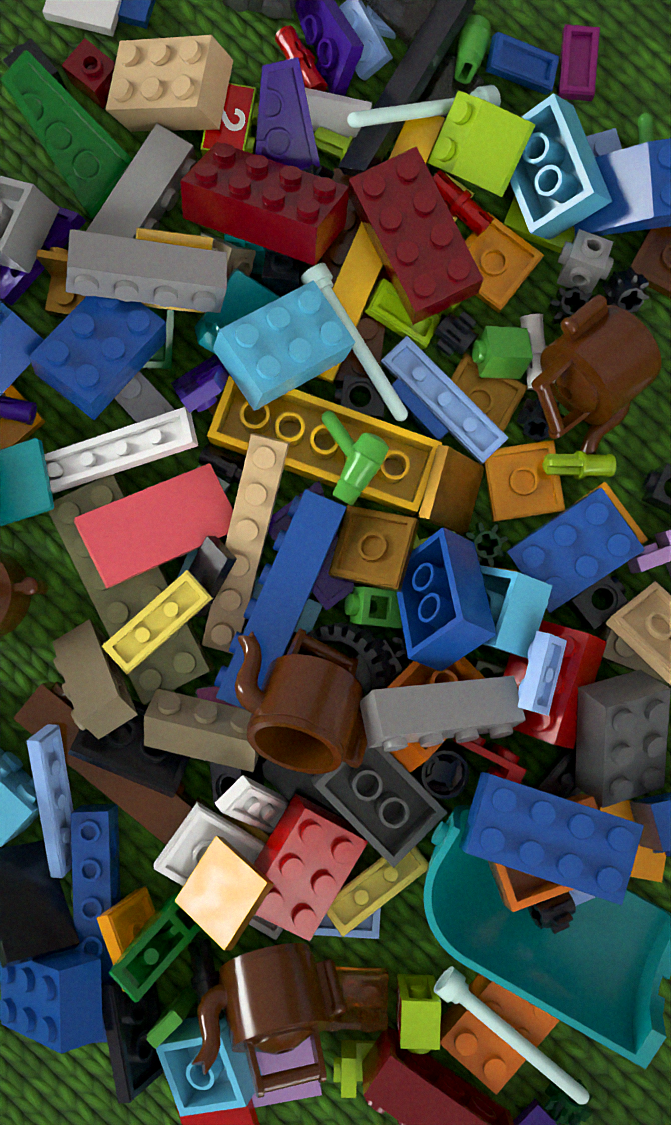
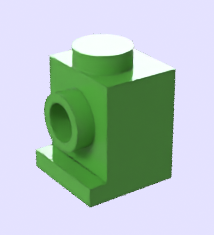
[344,587,402,628]

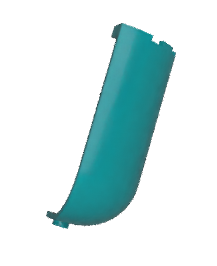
[424,805,671,1069]

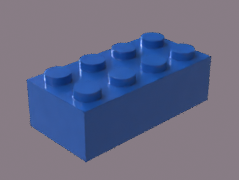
[459,771,644,905]

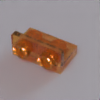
[324,967,388,1033]

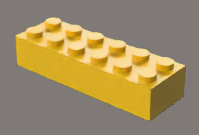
[207,374,442,516]

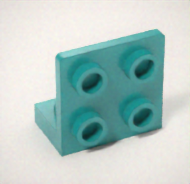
[195,268,280,354]
[0,438,54,526]

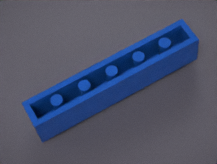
[214,489,347,709]

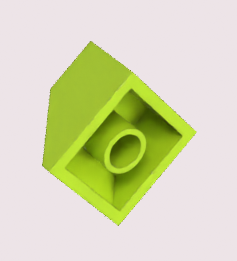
[427,91,535,197]

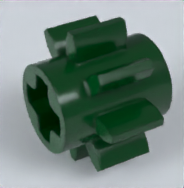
[463,522,508,567]
[544,1079,593,1125]

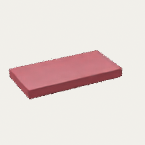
[74,463,233,589]

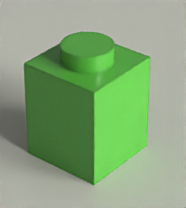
[472,326,533,379]

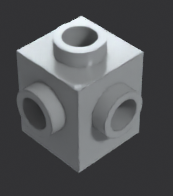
[557,229,614,294]

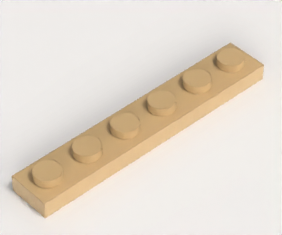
[201,433,290,654]

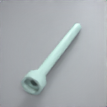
[347,85,501,128]
[300,263,408,421]
[434,966,589,1105]

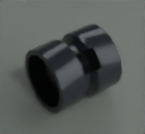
[413,743,469,799]

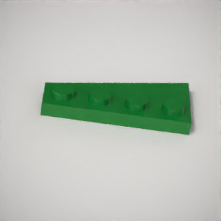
[0,50,133,219]

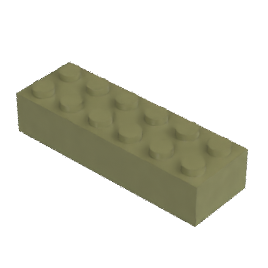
[48,474,215,705]

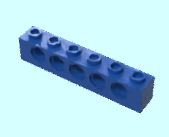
[71,803,121,1043]

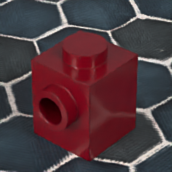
[62,38,115,109]

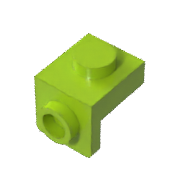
[333,1040,376,1098]

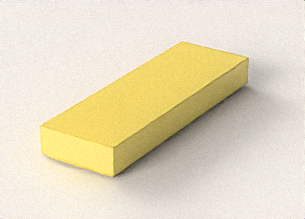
[102,570,213,675]
[326,846,429,937]

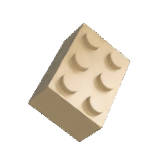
[105,35,233,132]

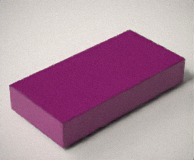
[557,24,600,101]

